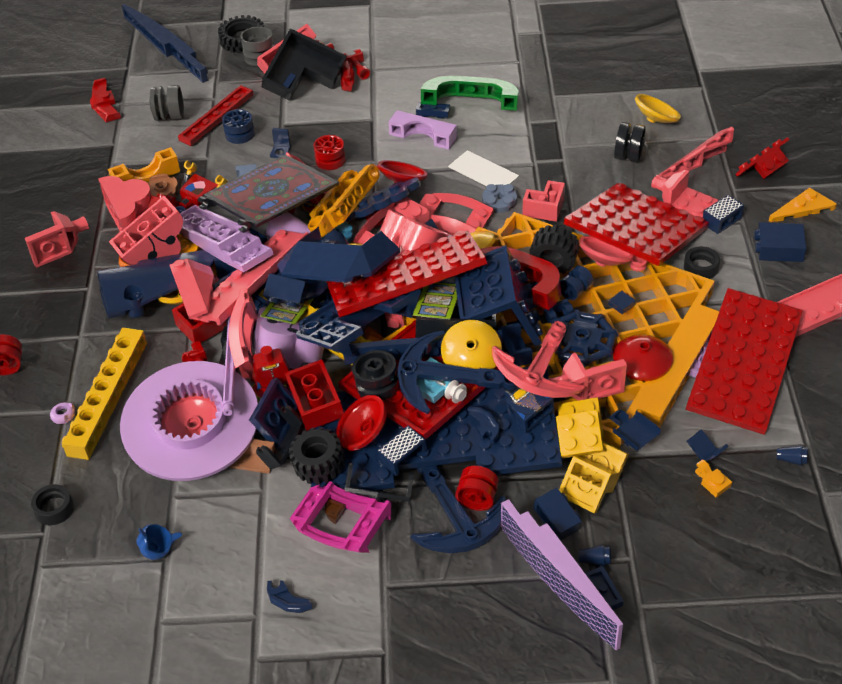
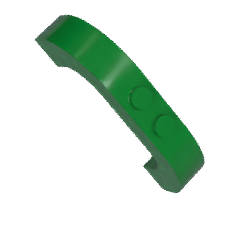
[421,76,518,111]

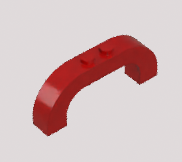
[481,246,561,310]

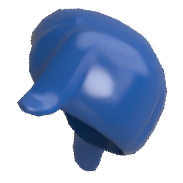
[136,524,182,560]

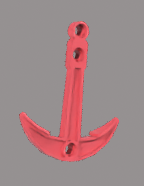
[492,321,585,398]

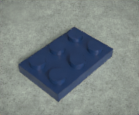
[249,378,298,448]

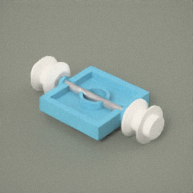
[399,357,467,403]

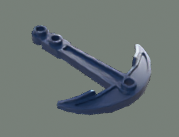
[398,331,517,414]
[410,466,505,553]

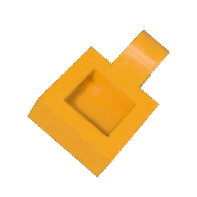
[695,460,732,498]

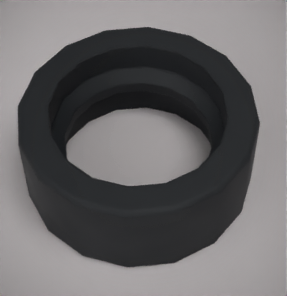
[684,246,720,279]
[31,484,74,526]

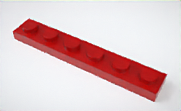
[178,85,254,146]

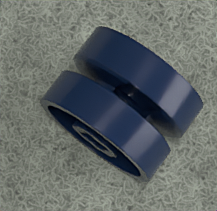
[222,109,255,144]

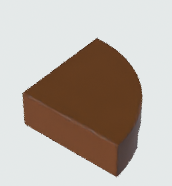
[325,498,346,524]

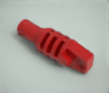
[340,61,355,92]

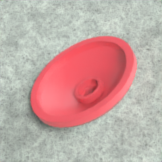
[579,236,633,267]
[161,393,217,439]

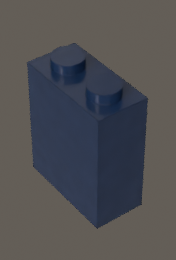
[754,222,806,262]

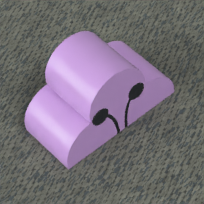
[252,307,324,369]

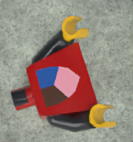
[179,160,228,210]

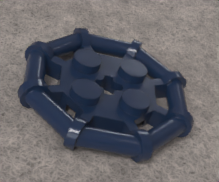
[550,309,618,366]

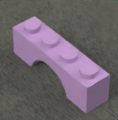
[388,110,457,149]

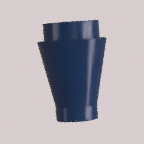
[777,445,808,466]
[579,544,611,566]

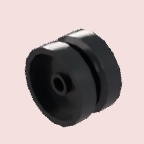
[614,122,646,163]
[352,350,400,400]

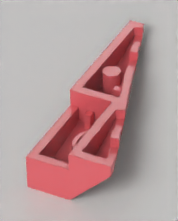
[659,127,734,179]

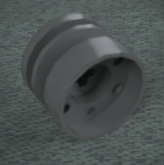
[240,27,274,66]
[149,85,184,121]

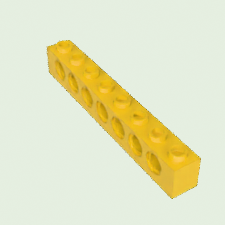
[62,328,147,460]

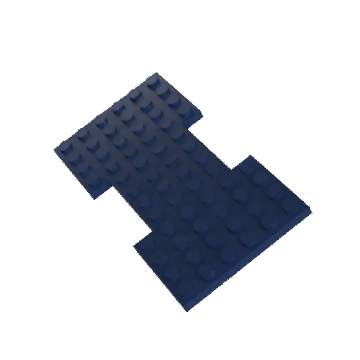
[311,367,562,490]

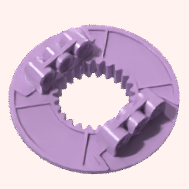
[120,361,258,481]

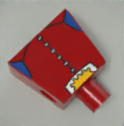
[253,346,290,391]

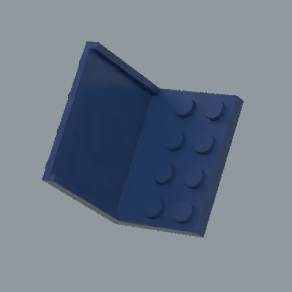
[454,245,543,346]

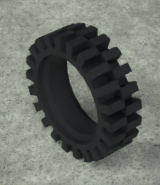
[218,15,264,54]

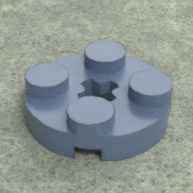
[482,184,517,213]

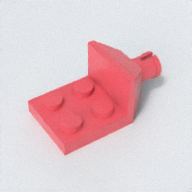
[651,170,718,217]
[25,211,89,268]
[548,353,627,401]

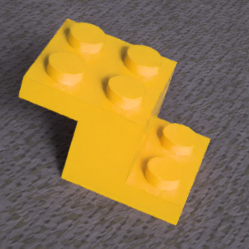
[556,397,604,458]
[559,442,629,513]

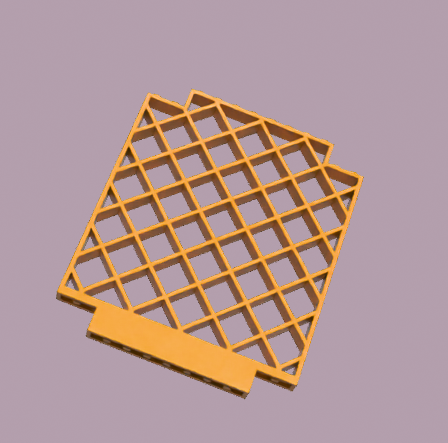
[405,212,719,449]

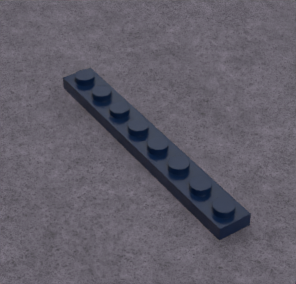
[343,330,504,365]

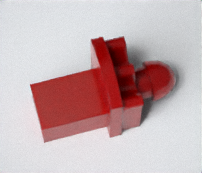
[182,341,207,362]

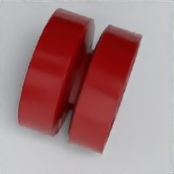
[313,135,346,170]
[0,334,22,376]
[455,466,499,511]

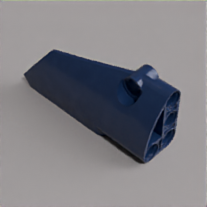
[97,250,216,319]

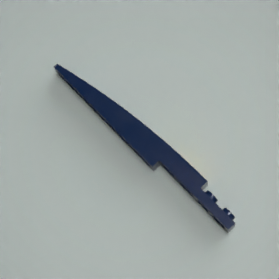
[121,4,208,83]

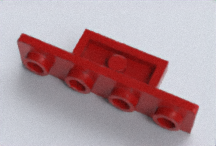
[735,137,790,179]

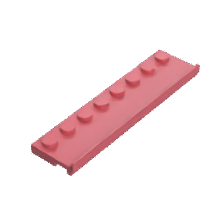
[193,230,309,325]
[777,274,842,337]

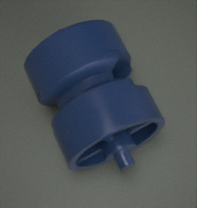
[560,266,594,301]

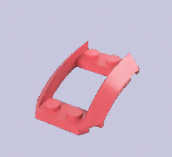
[419,193,494,235]
[351,197,431,244]
[229,287,258,379]

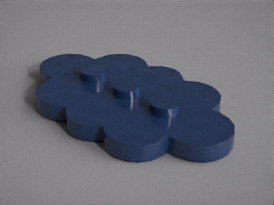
[345,178,421,221]

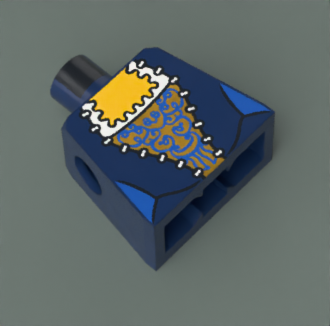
[504,388,555,433]

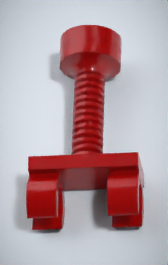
[343,49,370,80]

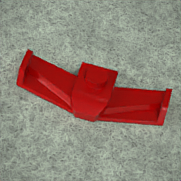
[90,78,121,122]

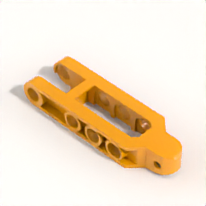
[308,164,380,237]

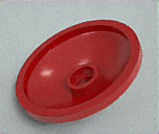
[377,160,428,183]
[613,334,673,381]
[336,395,387,451]

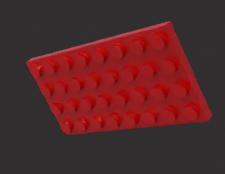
[327,230,487,318]
[685,288,803,435]

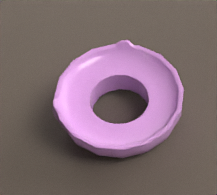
[50,402,76,424]

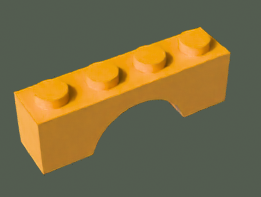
[108,147,180,183]

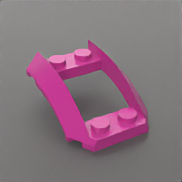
[289,482,391,553]

